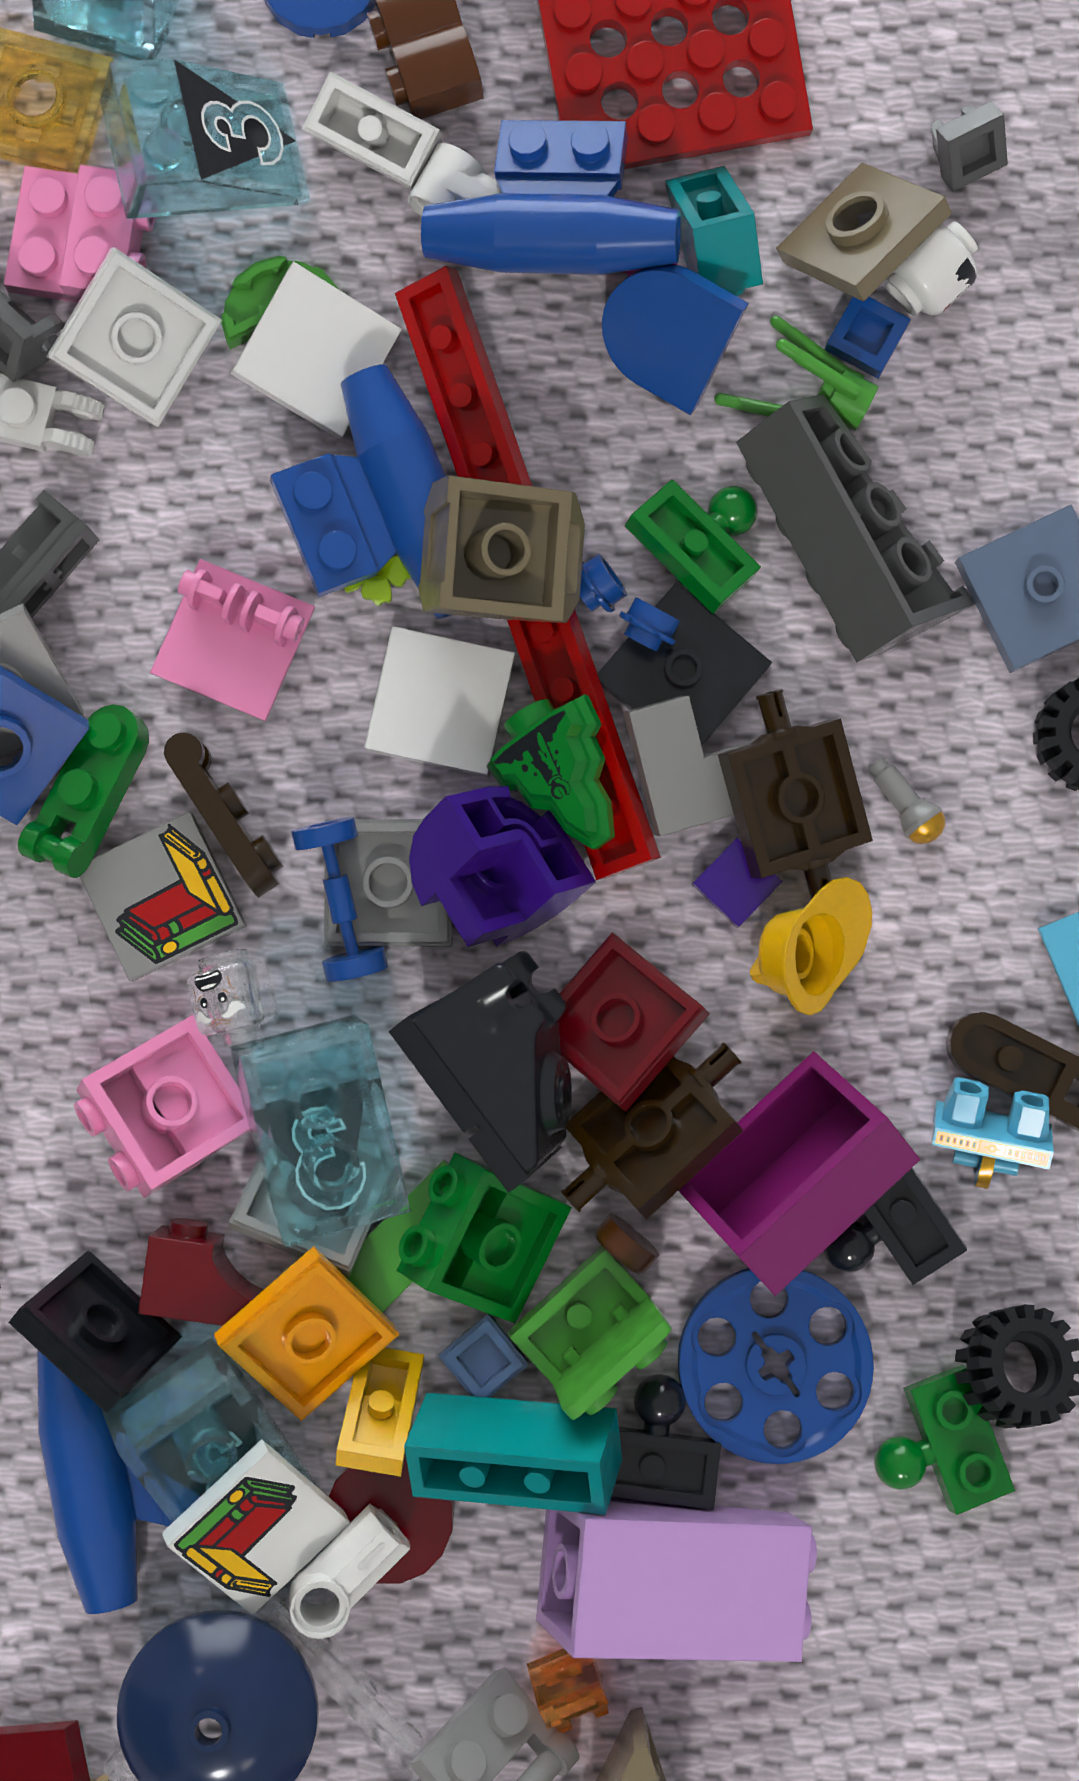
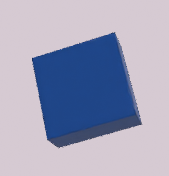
[825,297,911,379]

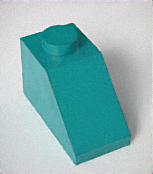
[665,166,763,296]

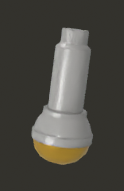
[869,757,945,844]

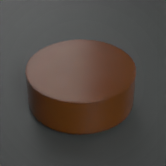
[595,1213,659,1274]

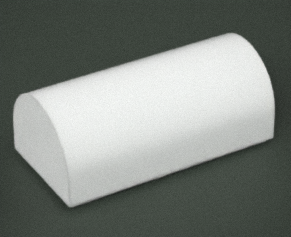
[302,72,442,190]

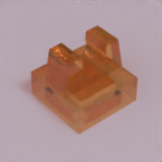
[527,1648,609,1733]

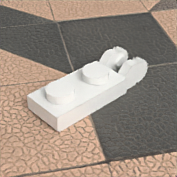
[0,374,105,458]

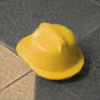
[750,877,873,1015]

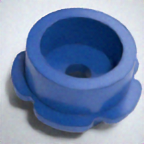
[580,554,627,612]
[619,597,680,652]

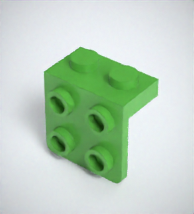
[508,1246,672,1420]

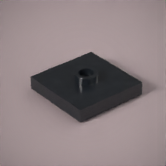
[597,582,772,746]
[8,1250,182,1413]

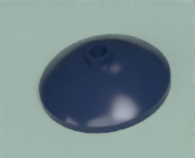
[117,1610,319,1781]

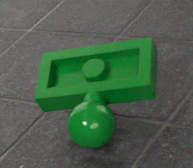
[624,479,761,614]
[874,1365,1015,1515]

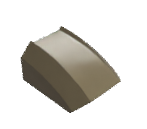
[418,475,585,623]

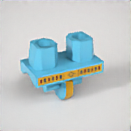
[931,1077,1054,1189]

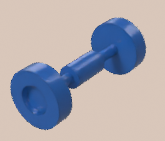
[291,817,389,982]

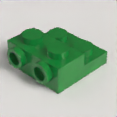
[396,1152,572,1324]

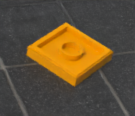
[214,1246,399,1421]

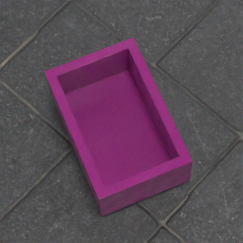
[679,1051,920,1296]

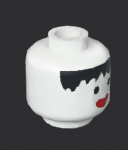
[883,221,978,316]

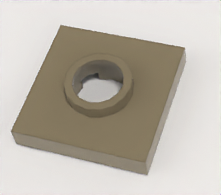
[776,163,952,302]

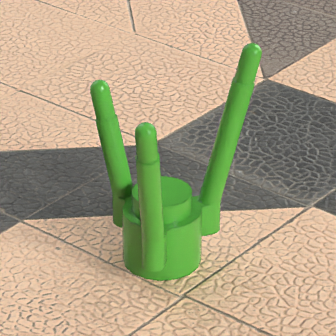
[714,315,879,431]

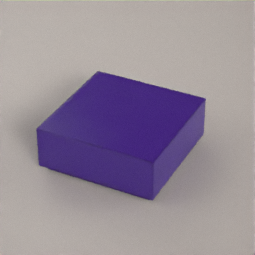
[692,838,783,928]

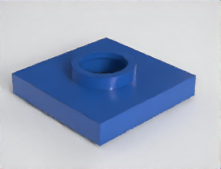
[0,665,89,825]

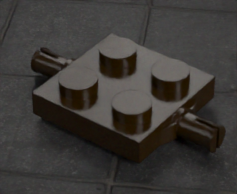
[718,689,873,899]
[560,1042,743,1219]

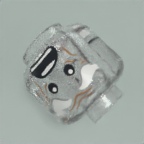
[187,949,278,1047]

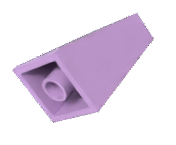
[536,1497,817,1662]

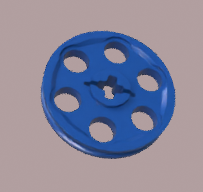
[678,1268,874,1464]

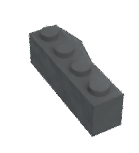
[736,394,976,663]

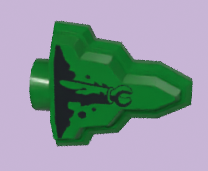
[486,694,615,850]

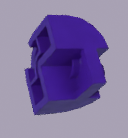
[409,786,596,947]

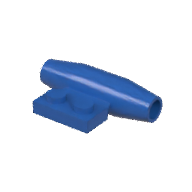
[421,120,681,275]
[270,364,452,619]
[37,1351,223,1614]

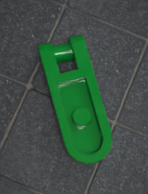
[18,704,149,878]

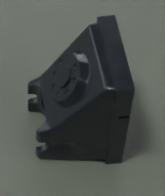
[388,951,572,1193]

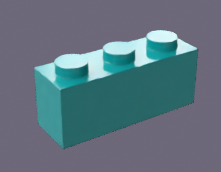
[404,1393,622,1515]

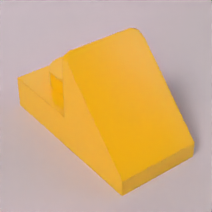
[335,1348,425,1477]

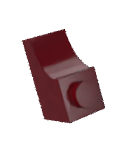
[138,1218,264,1326]

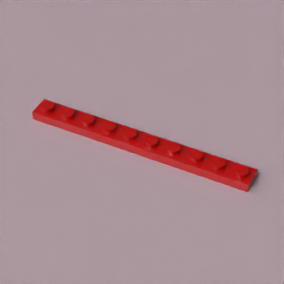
[395,266,661,880]

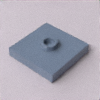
[955,504,1079,673]

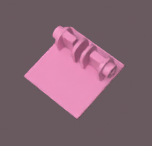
[150,559,315,722]

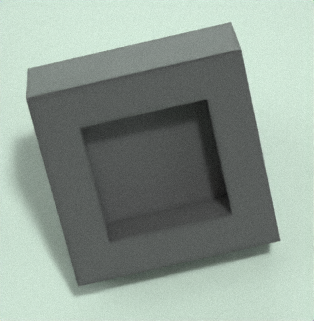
[931,101,1008,191]

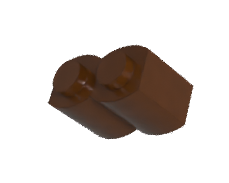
[366,0,484,119]

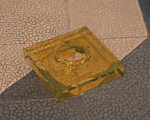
[0,27,117,174]

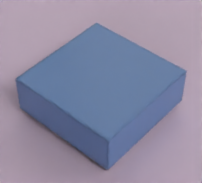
[438,1313,529,1398]

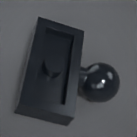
[824,1167,967,1285]
[611,1374,721,1510]

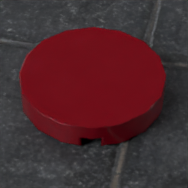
[329,1454,453,1584]

